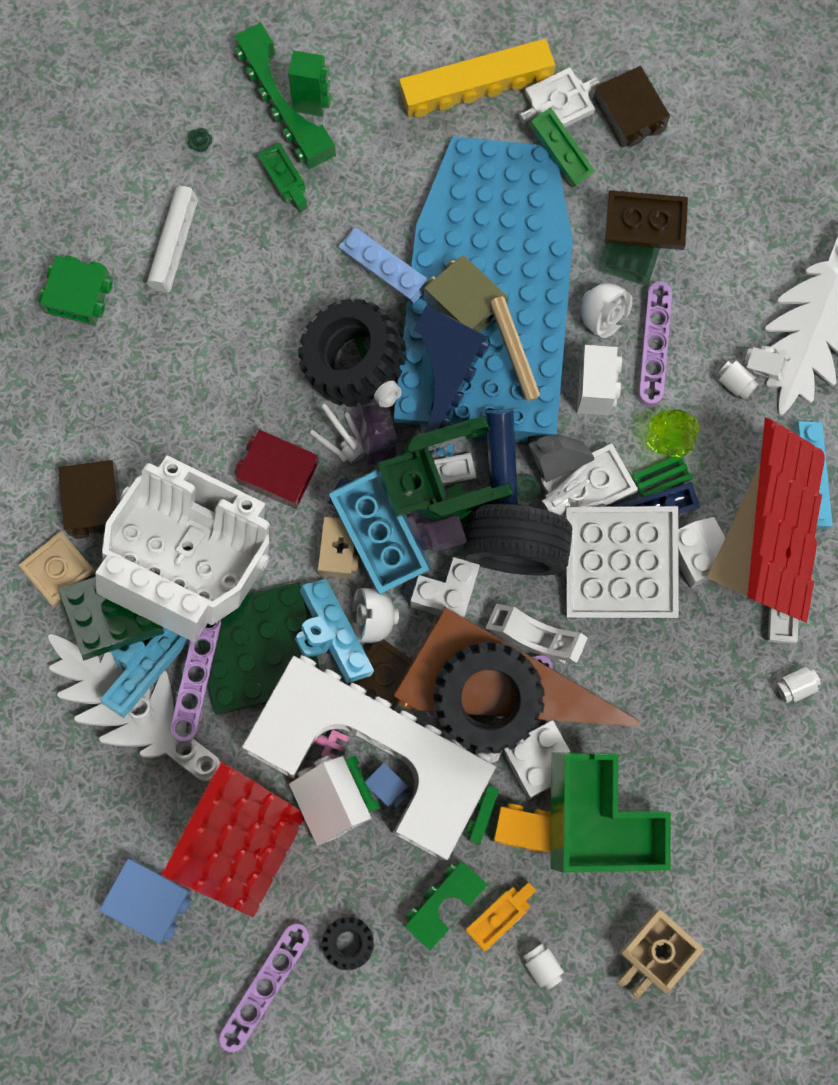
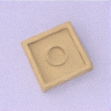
[18,531,96,608]

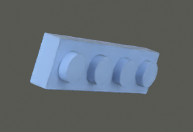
[338,227,428,304]

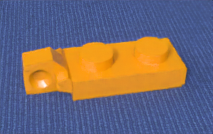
[465,882,537,952]

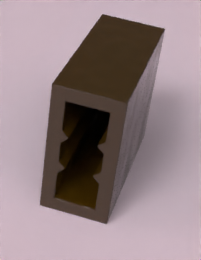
[593,65,671,148]
[58,460,121,539]

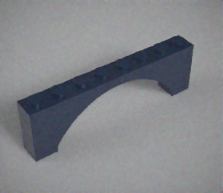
[328,305,490,507]

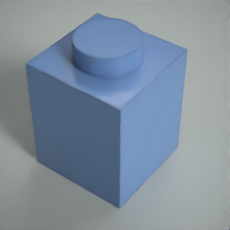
[365,763,408,809]

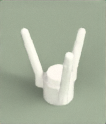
[310,403,368,464]
[542,463,605,518]

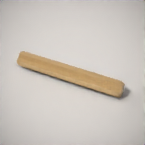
[490,296,540,401]

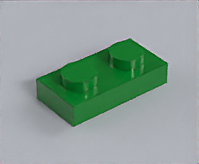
[466,786,499,846]

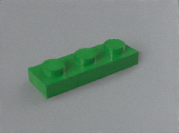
[528,107,595,188]

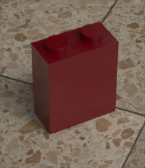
[234,430,319,510]

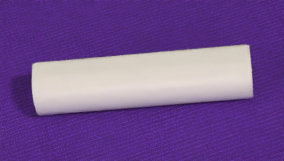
[147,186,198,293]

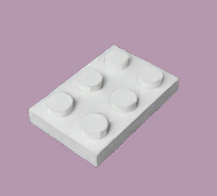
[540,443,638,507]

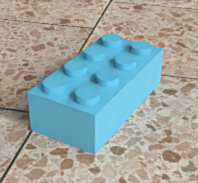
[329,469,431,594]

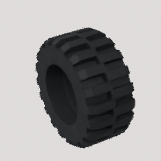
[298,298,406,407]
[433,640,545,754]

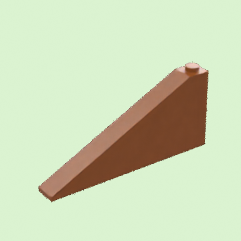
[393,606,640,727]

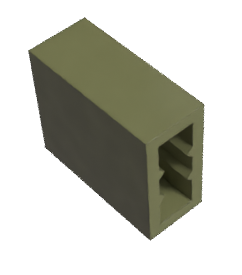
[424,255,508,332]

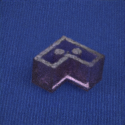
[412,491,467,555]

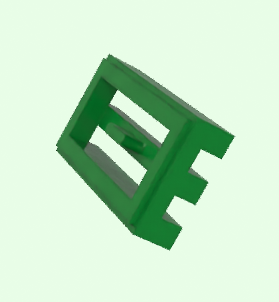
[632,454,693,497]

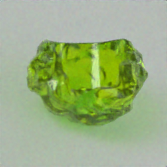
[644,409,700,458]

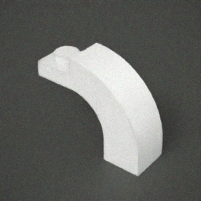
[485,604,588,664]

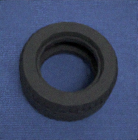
[463,504,573,576]

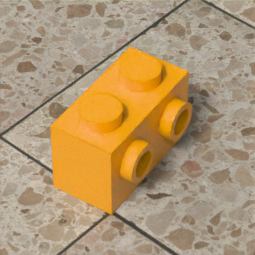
[493,803,551,854]

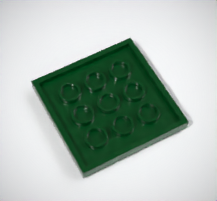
[199,582,320,715]

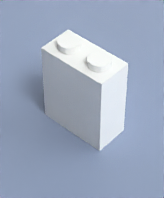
[289,756,372,846]

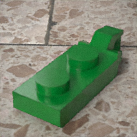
[257,142,308,213]

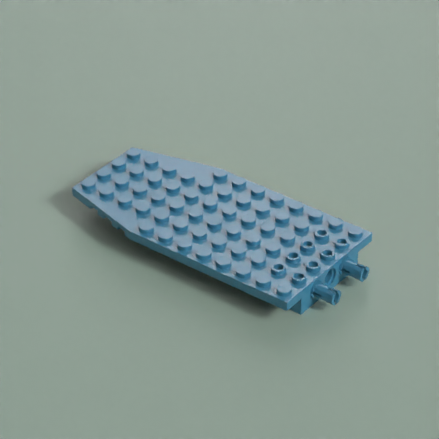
[394,136,573,457]

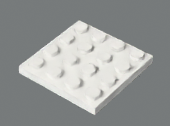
[566,506,679,618]

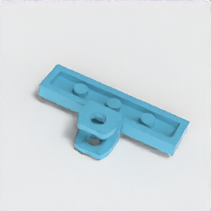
[793,421,833,529]
[295,579,374,683]
[100,627,190,718]

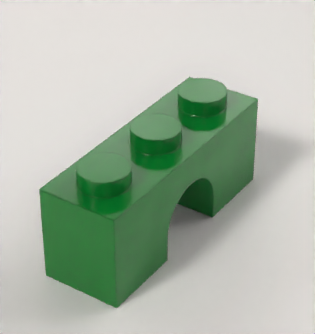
[404,861,488,951]

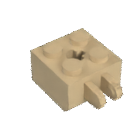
[617,909,705,1000]

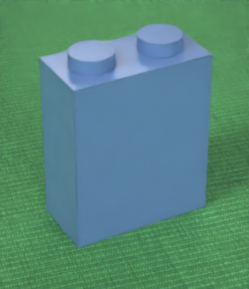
[99,859,192,944]

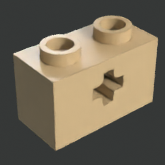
[318,517,359,579]

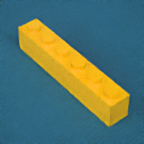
[399,38,555,118]

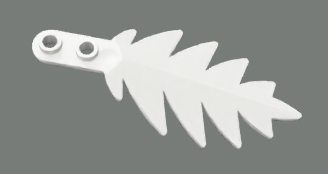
[765,237,838,416]
[48,634,220,781]

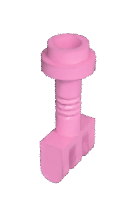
[313,729,350,760]

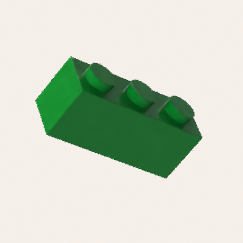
[288,50,332,117]

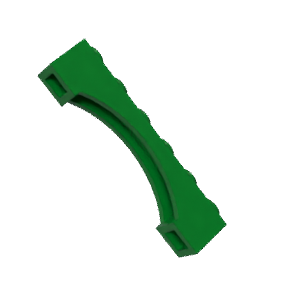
[233,22,336,170]

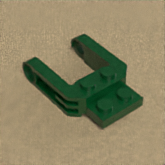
[375,416,514,522]

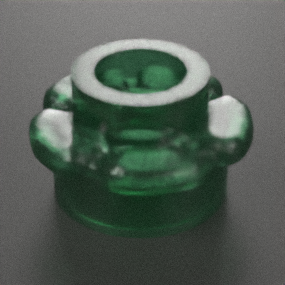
[187,128,213,152]

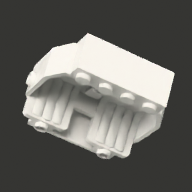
[95,456,270,643]

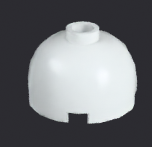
[581,283,632,338]
[352,587,399,643]

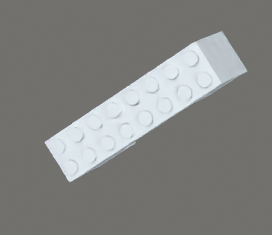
[242,655,496,860]

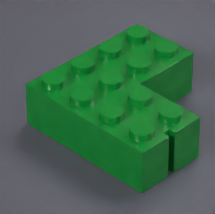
[550,752,671,873]

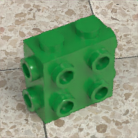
[39,255,113,326]

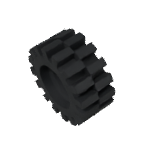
[322,917,374,970]

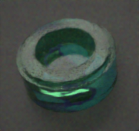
[517,475,541,503]

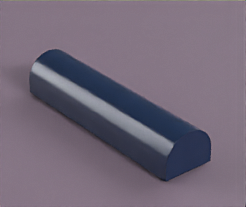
[485,409,518,505]
[612,482,700,515]

